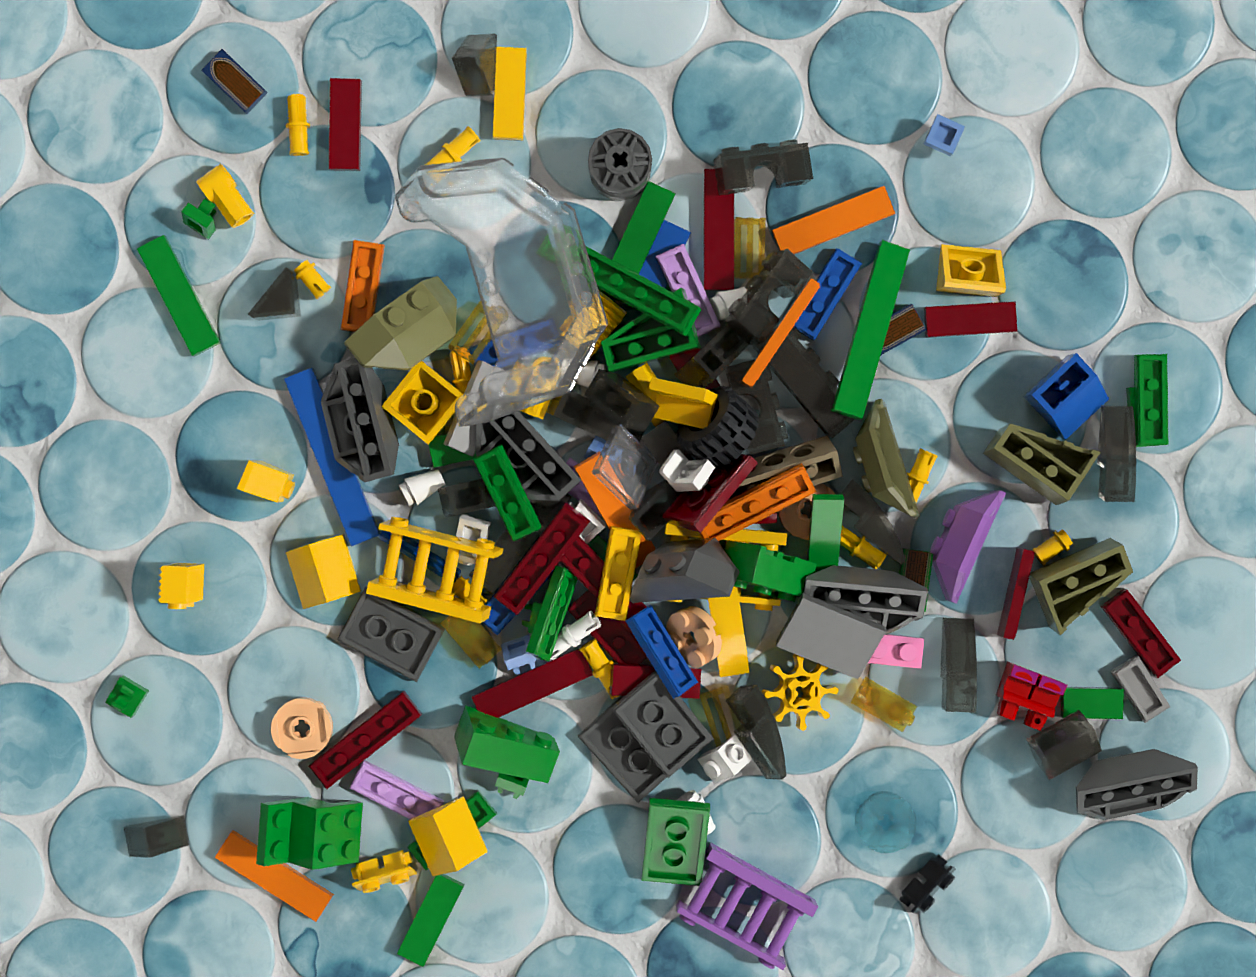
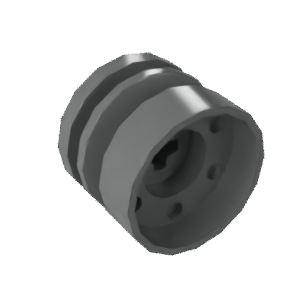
[588,128,652,201]

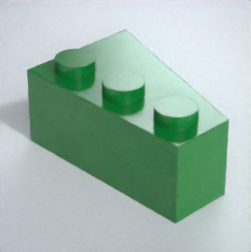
[601,287,701,372]
[724,540,817,602]
[454,705,560,783]

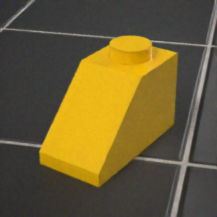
[237,460,295,503]

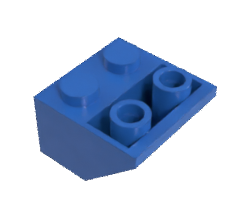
[1023,353,1109,440]

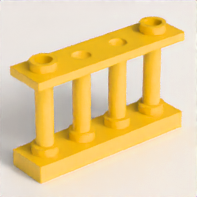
[366,517,503,624]
[664,521,787,611]

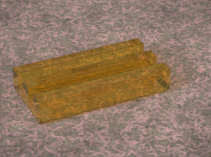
[734,217,766,279]
[448,300,506,365]
[700,684,746,747]

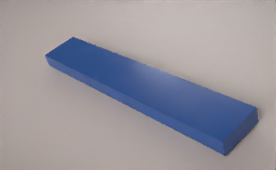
[284,368,380,546]

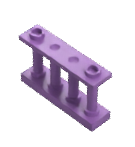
[676,842,818,970]

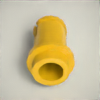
[294,260,332,300]
[1032,529,1073,565]
[452,575,488,604]

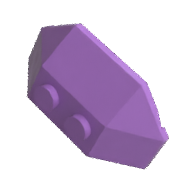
[930,490,1006,604]

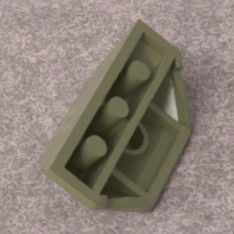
[344,276,457,370]
[853,399,920,518]

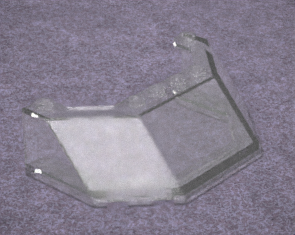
[395,158,608,427]

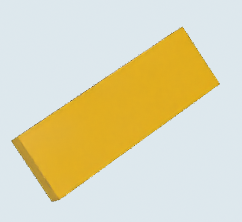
[493,47,527,141]
[595,526,642,621]

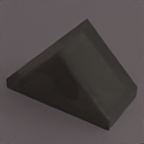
[452,33,497,97]
[248,267,301,321]
[629,479,682,541]
[123,815,190,858]

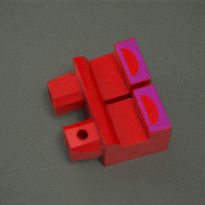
[996,661,1068,731]

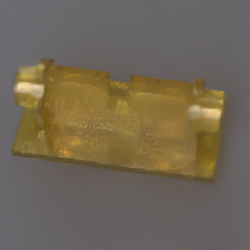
[440,616,502,669]
[851,676,918,732]

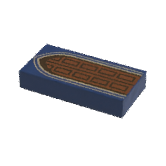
[201,49,268,114]
[881,304,927,355]

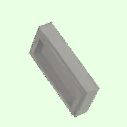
[1110,655,1170,723]

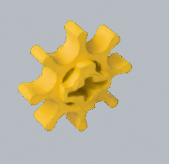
[761,654,839,731]

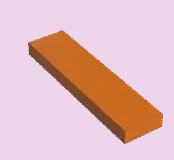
[772,186,895,259]
[740,278,820,388]
[573,451,655,569]
[700,463,816,542]
[215,830,334,922]

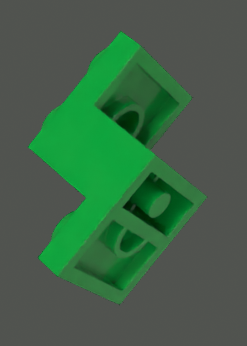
[256,797,363,870]

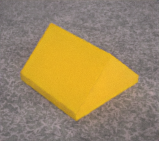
[936,244,1006,297]
[381,361,467,445]
[286,534,361,609]
[408,796,488,876]

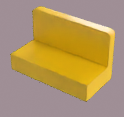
[648,377,718,429]

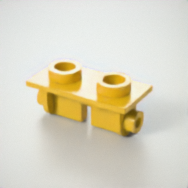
[351,850,417,893]

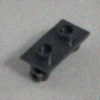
[899,854,956,914]

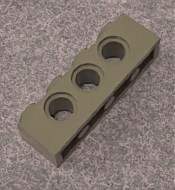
[727,435,843,501]

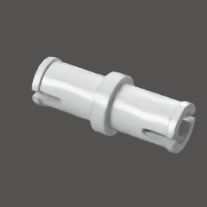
[550,611,601,660]

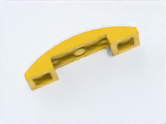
[708,586,749,677]

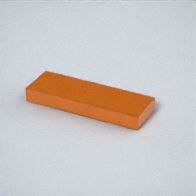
[341,240,385,332]

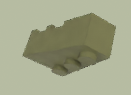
[983,423,1101,505]
[1029,538,1133,635]

